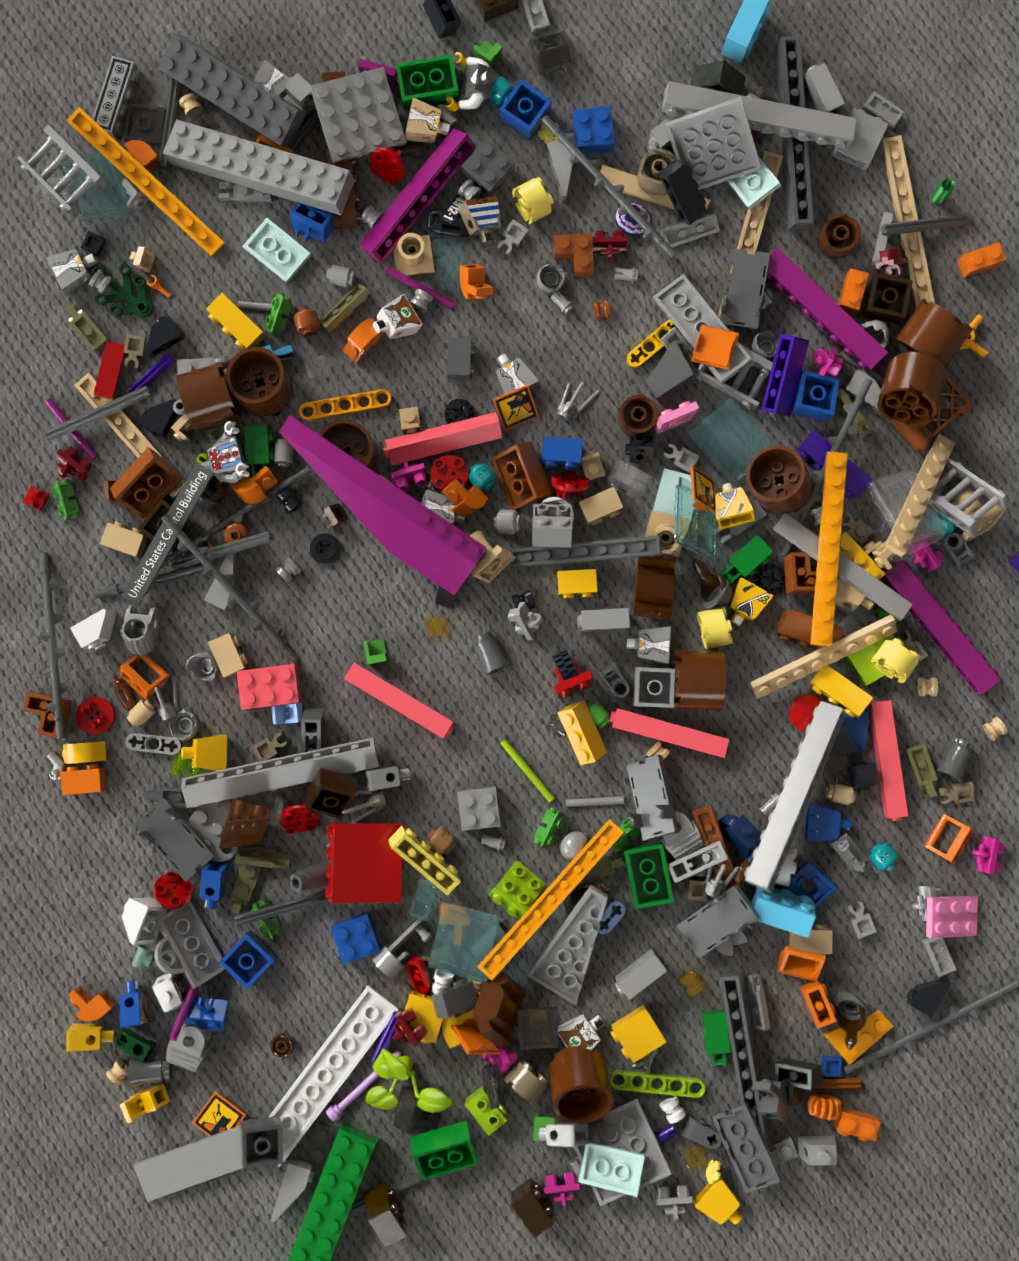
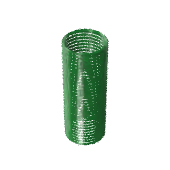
[932,178,955,205]

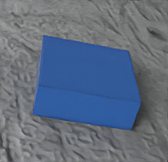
[821,1056,842,1077]

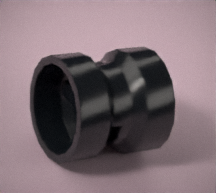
[277,488,303,514]
[511,590,535,610]

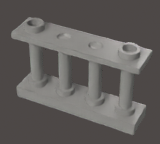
[17,124,108,216]
[693,346,773,410]
[927,458,1009,537]

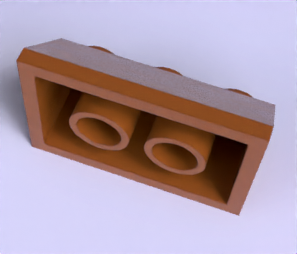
[491,441,552,510]
[110,447,182,519]
[776,609,845,650]

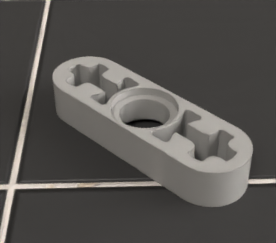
[871,212,893,266]
[125,733,183,755]

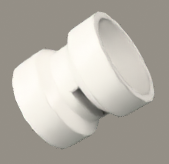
[431,968,454,993]
[660,1096,686,1124]

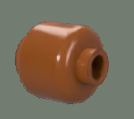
[293,307,321,337]
[224,523,251,543]

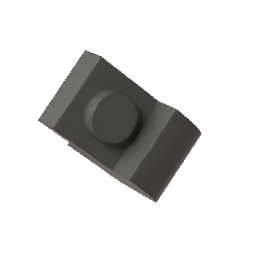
[752,1079,788,1120]

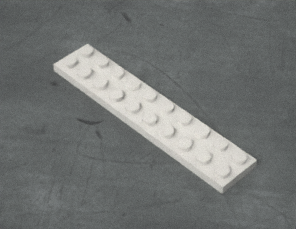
[268,984,399,1167]

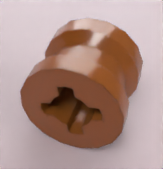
[593,299,611,321]

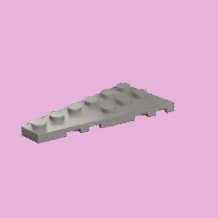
[527,885,608,1006]

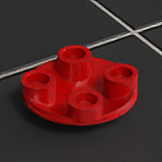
[789,694,822,732]

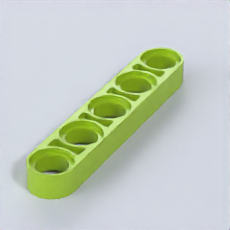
[610,1070,705,1098]

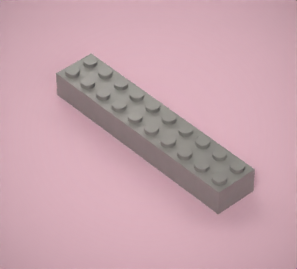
[163,119,355,215]

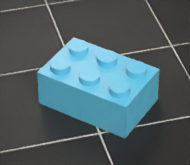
[721,0,771,64]
[751,887,816,938]

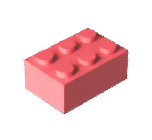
[237,664,302,710]

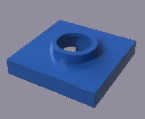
[781,859,837,908]

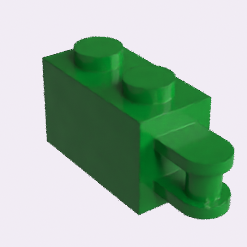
[244,425,274,477]
[721,535,773,585]
[701,1009,731,1068]

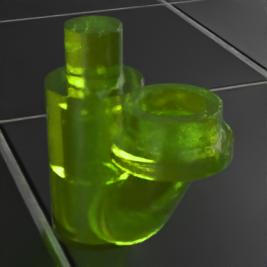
[170,744,199,777]

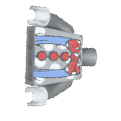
[200,421,249,484]

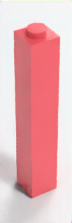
[383,412,503,466]
[344,662,455,738]
[868,700,908,821]
[609,708,729,758]

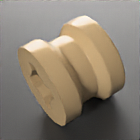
[179,93,203,118]
[918,677,938,696]
[982,717,1008,741]
[646,741,670,760]
[106,1060,129,1085]

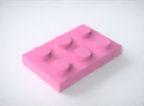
[654,401,699,435]
[926,896,978,938]

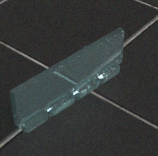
[429,220,466,294]

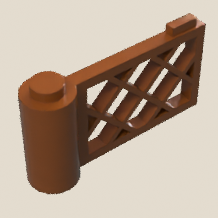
[891,375,972,452]

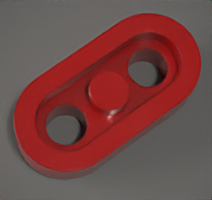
[405,957,432,994]

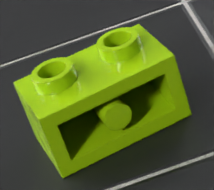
[465,1085,508,1136]

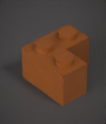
[554,234,593,278]
[784,552,816,595]
[23,692,72,738]

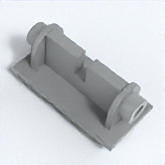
[831,833,868,872]

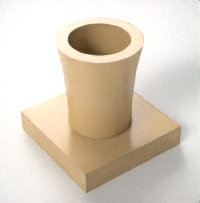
[393,233,435,277]
[950,488,1005,543]
[645,510,689,557]
[470,531,516,584]

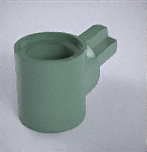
[132,945,171,971]

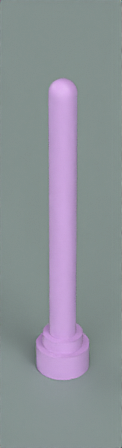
[326,1051,401,1123]

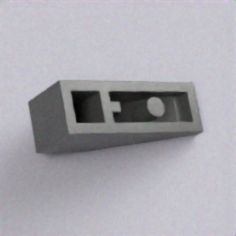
[301,707,324,753]

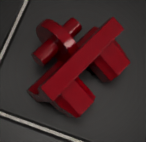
[593,231,627,261]
[875,247,909,278]
[56,446,92,481]
[393,1008,428,1047]

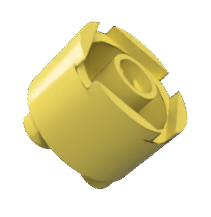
[512,177,554,224]
[697,606,733,649]
[871,638,920,683]

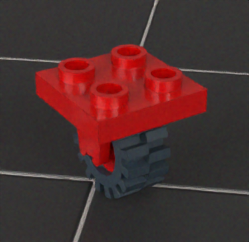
[552,650,593,699]

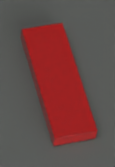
[93,341,125,399]

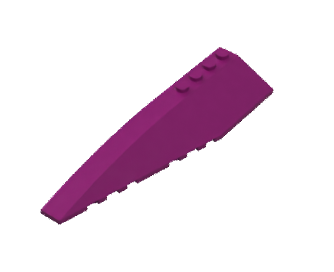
[279,416,487,595]

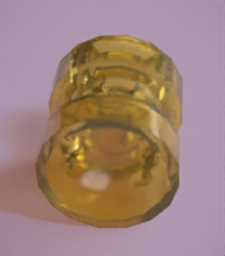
[678,969,705,996]

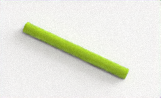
[500,739,555,803]

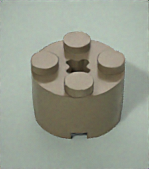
[637,148,675,196]
[503,1058,549,1105]

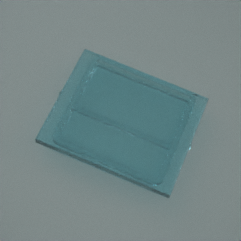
[60,152,137,221]
[688,397,774,485]
[674,477,717,560]
[428,901,501,983]

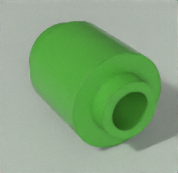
[587,700,610,729]

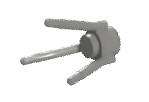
[557,382,600,422]
[150,677,180,721]
[342,790,387,823]
[705,864,739,897]

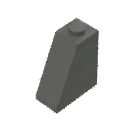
[647,341,699,398]

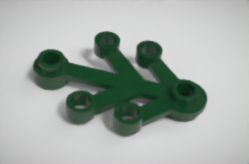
[91,263,153,318]

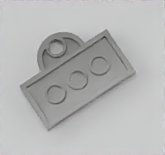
[184,799,237,870]
[155,900,225,989]

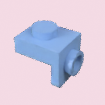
[272,703,303,725]

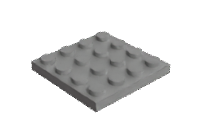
[310,67,406,164]
[665,97,761,190]
[574,1098,672,1206]

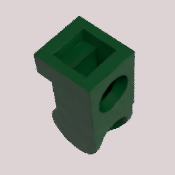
[115,1028,157,1062]

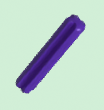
[128,353,175,393]
[371,1011,399,1063]

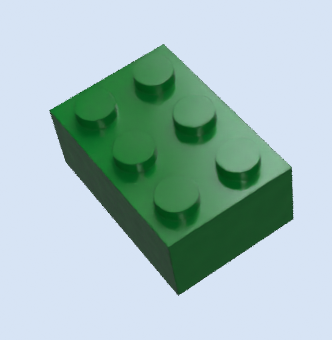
[396,54,459,110]
[623,842,674,909]
[410,1121,479,1181]

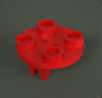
[370,147,405,185]
[430,455,469,491]
[551,471,590,501]
[76,696,116,735]
[280,802,319,834]
[153,871,193,910]

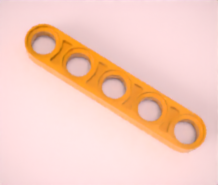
[299,390,392,421]

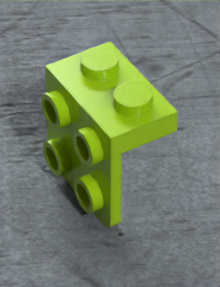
[488,861,545,919]

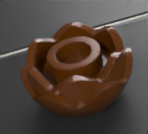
[270,1033,294,1058]

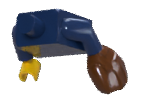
[718,814,761,887]

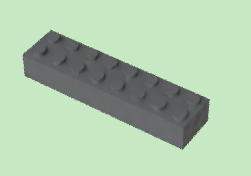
[159,33,307,148]

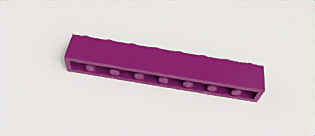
[359,128,476,263]
[763,248,888,372]
[881,560,1000,695]

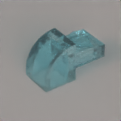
[408,878,437,921]

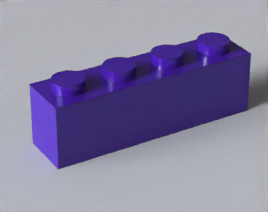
[761,334,810,417]
[796,430,873,499]

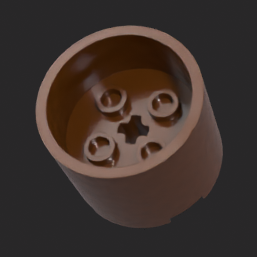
[896,299,973,368]
[226,347,293,417]
[877,352,947,427]
[177,362,241,431]
[319,419,378,471]
[746,445,812,515]
[673,650,726,711]
[548,1045,614,1124]

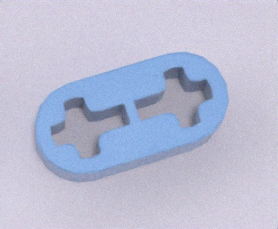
[598,900,625,934]

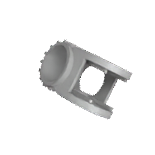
[121,605,160,657]
[659,810,704,860]
[166,1022,211,1072]

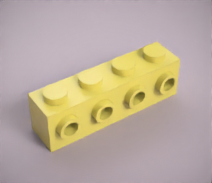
[388,826,461,896]

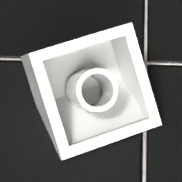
[71,608,117,651]
[122,897,168,945]

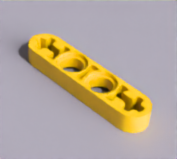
[626,319,673,368]

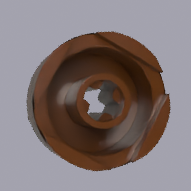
[818,213,861,258]
[618,395,658,436]

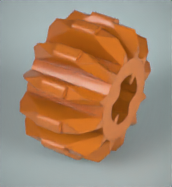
[807,1093,842,1120]

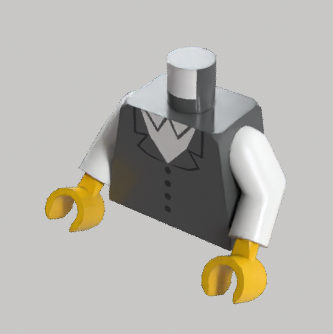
[445,52,495,113]

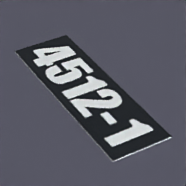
[440,195,466,223]

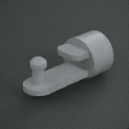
[372,918,432,980]

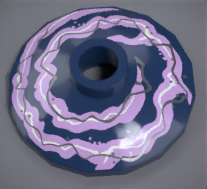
[615,202,651,236]

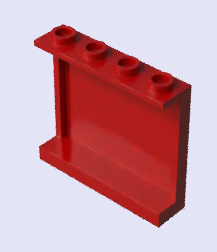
[325,822,404,903]

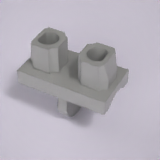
[508,602,542,640]
[912,885,943,921]
[656,1185,693,1220]

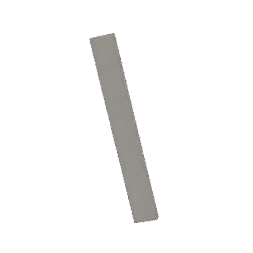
[773,513,913,621]

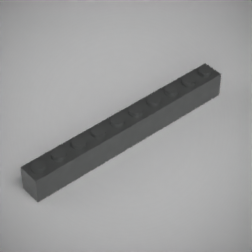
[775,36,814,231]
[720,970,774,1151]

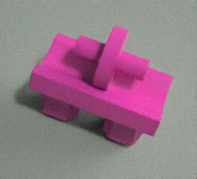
[812,347,844,377]
[391,462,428,492]
[909,535,945,573]
[972,836,1005,874]
[482,1035,518,1074]
[544,1172,580,1207]

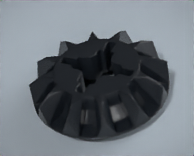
[444,398,475,424]
[310,533,340,564]
[755,564,785,595]

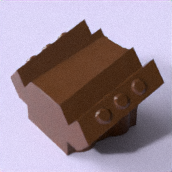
[632,554,676,620]
[219,799,271,849]
[472,971,526,1049]

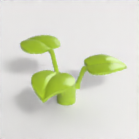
[366,1049,454,1112]

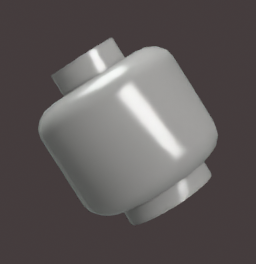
[493,510,522,535]

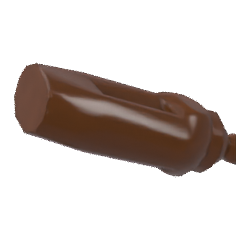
[113,675,137,710]

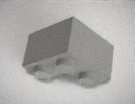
[284,73,316,117]

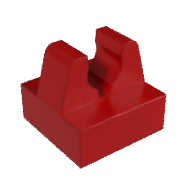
[23,486,50,511]

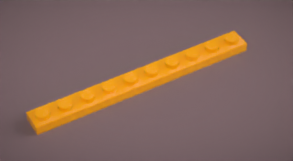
[66,107,225,257]
[810,451,847,647]
[477,819,624,980]

